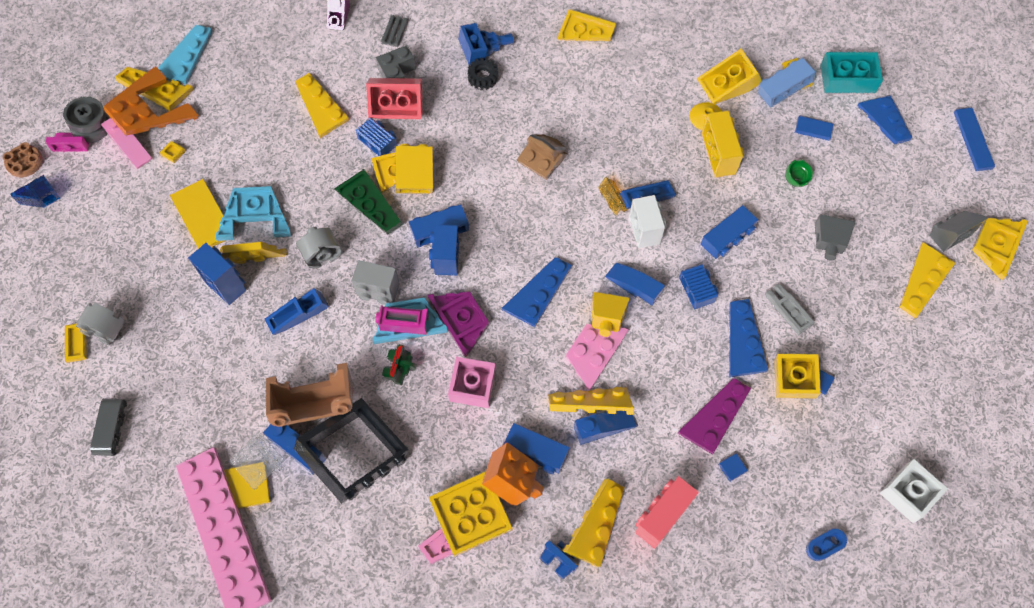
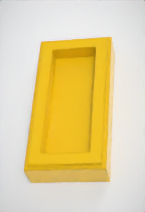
[65,324,87,363]

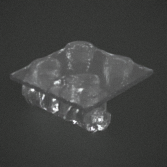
[229,431,284,490]

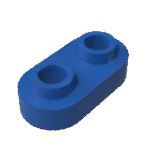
[806,529,847,561]

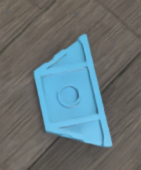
[373,298,448,344]

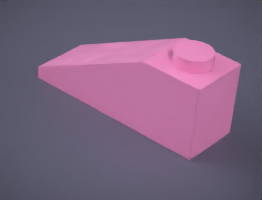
[101,118,152,169]

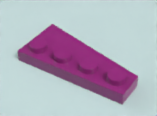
[677,378,751,455]

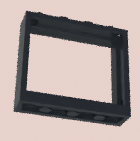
[294,398,409,504]

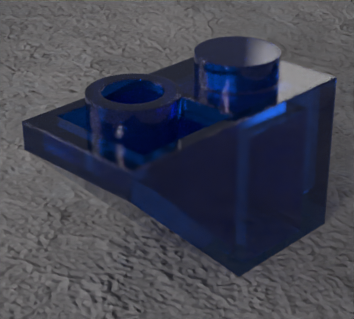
[10,175,60,208]

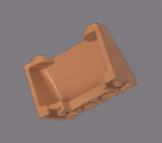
[266,362,353,427]

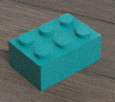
[820,52,883,93]

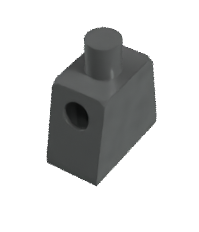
[815,214,855,260]

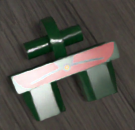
[382,345,416,385]

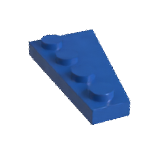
[502,257,572,327]
[729,299,768,378]

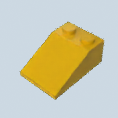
[697,49,762,104]

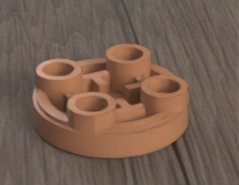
[3,142,43,178]

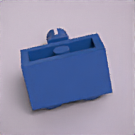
[458,23,514,65]

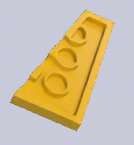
[899,242,955,318]

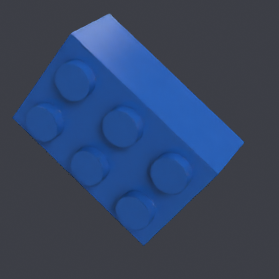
[188,243,246,305]

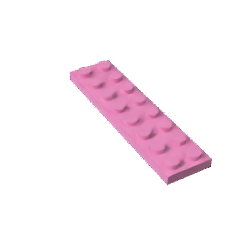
[176,447,272,608]

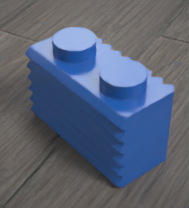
[355,117,397,156]
[679,264,719,310]

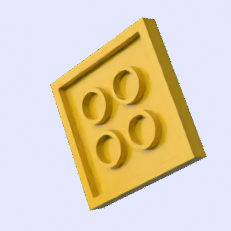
[429,471,513,557]

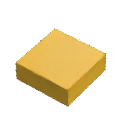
[160,140,186,163]

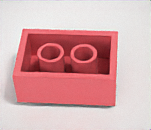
[366,78,423,119]
[635,476,699,549]

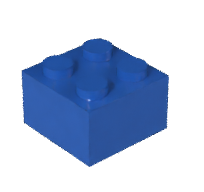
[429,225,459,276]

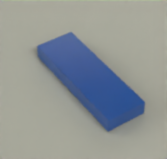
[620,180,676,209]

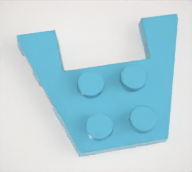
[215,186,291,241]

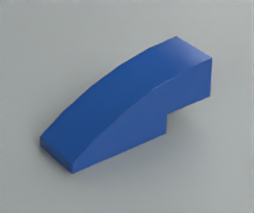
[605,263,665,306]
[265,288,329,335]

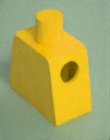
[591,292,629,337]

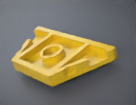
[972,218,1028,280]
[219,242,287,264]

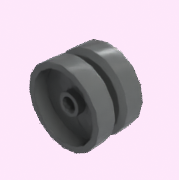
[63,97,109,143]

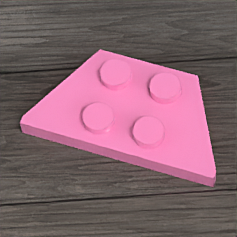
[566,324,629,390]

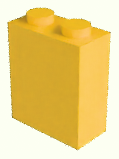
[396,144,433,194]

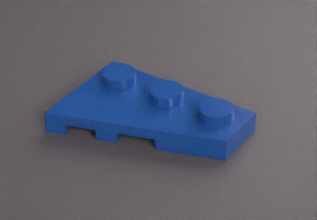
[857,95,912,145]

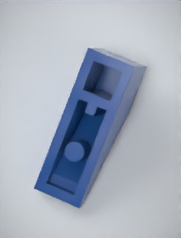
[574,410,637,445]

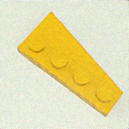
[115,66,194,111]
[295,73,349,138]
[548,387,634,415]
[563,479,624,567]

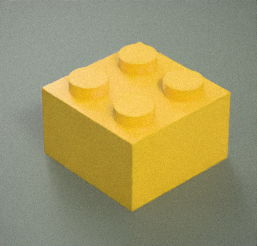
[774,354,821,399]

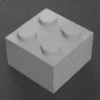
[351,260,400,305]

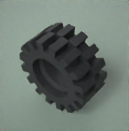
[467,58,499,90]

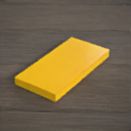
[170,179,235,249]

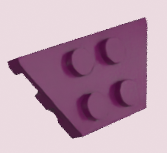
[428,292,489,357]

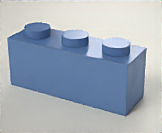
[758,58,815,108]

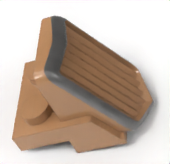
[517,134,567,180]

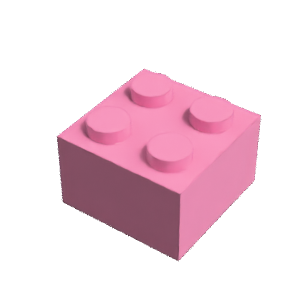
[448,357,496,408]

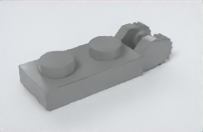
[765,284,814,335]

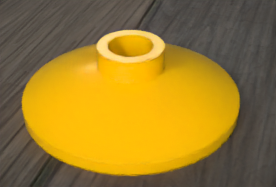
[690,102,722,130]

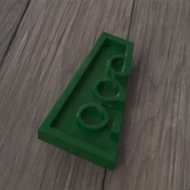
[334,169,403,235]

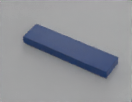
[953,107,995,171]

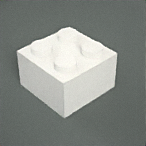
[629,195,666,248]
[880,459,948,523]

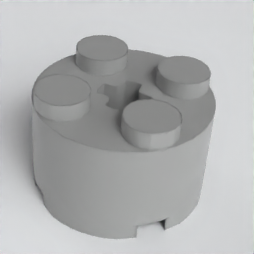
[296,227,342,269]
[76,302,125,345]

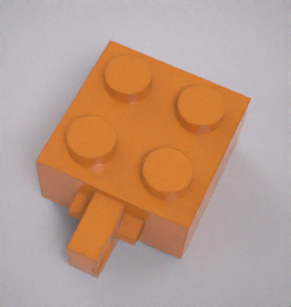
[482,442,544,505]

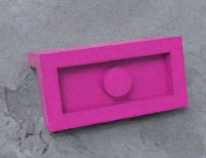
[45,133,89,152]

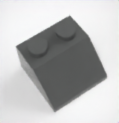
[929,211,988,252]

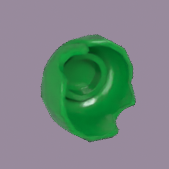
[785,160,813,187]

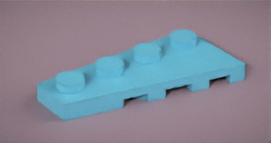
[158,25,213,84]

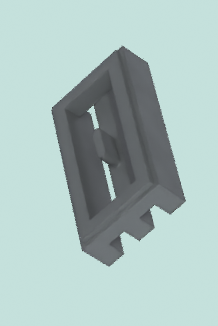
[381,15,408,47]

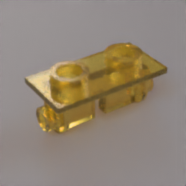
[598,177,628,216]

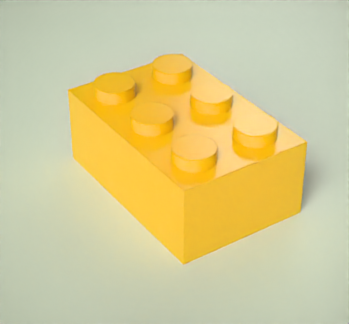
[702,110,744,178]

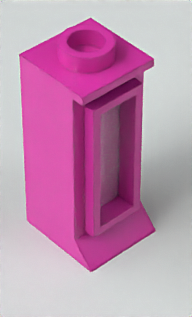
[375,305,429,335]

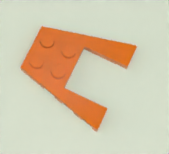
[104,66,199,136]

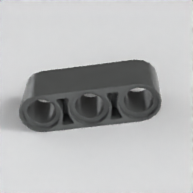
[90,398,127,456]

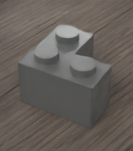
[376,45,416,78]

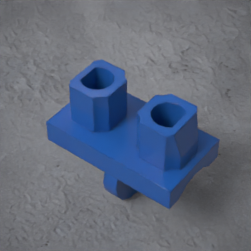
[539,540,578,580]

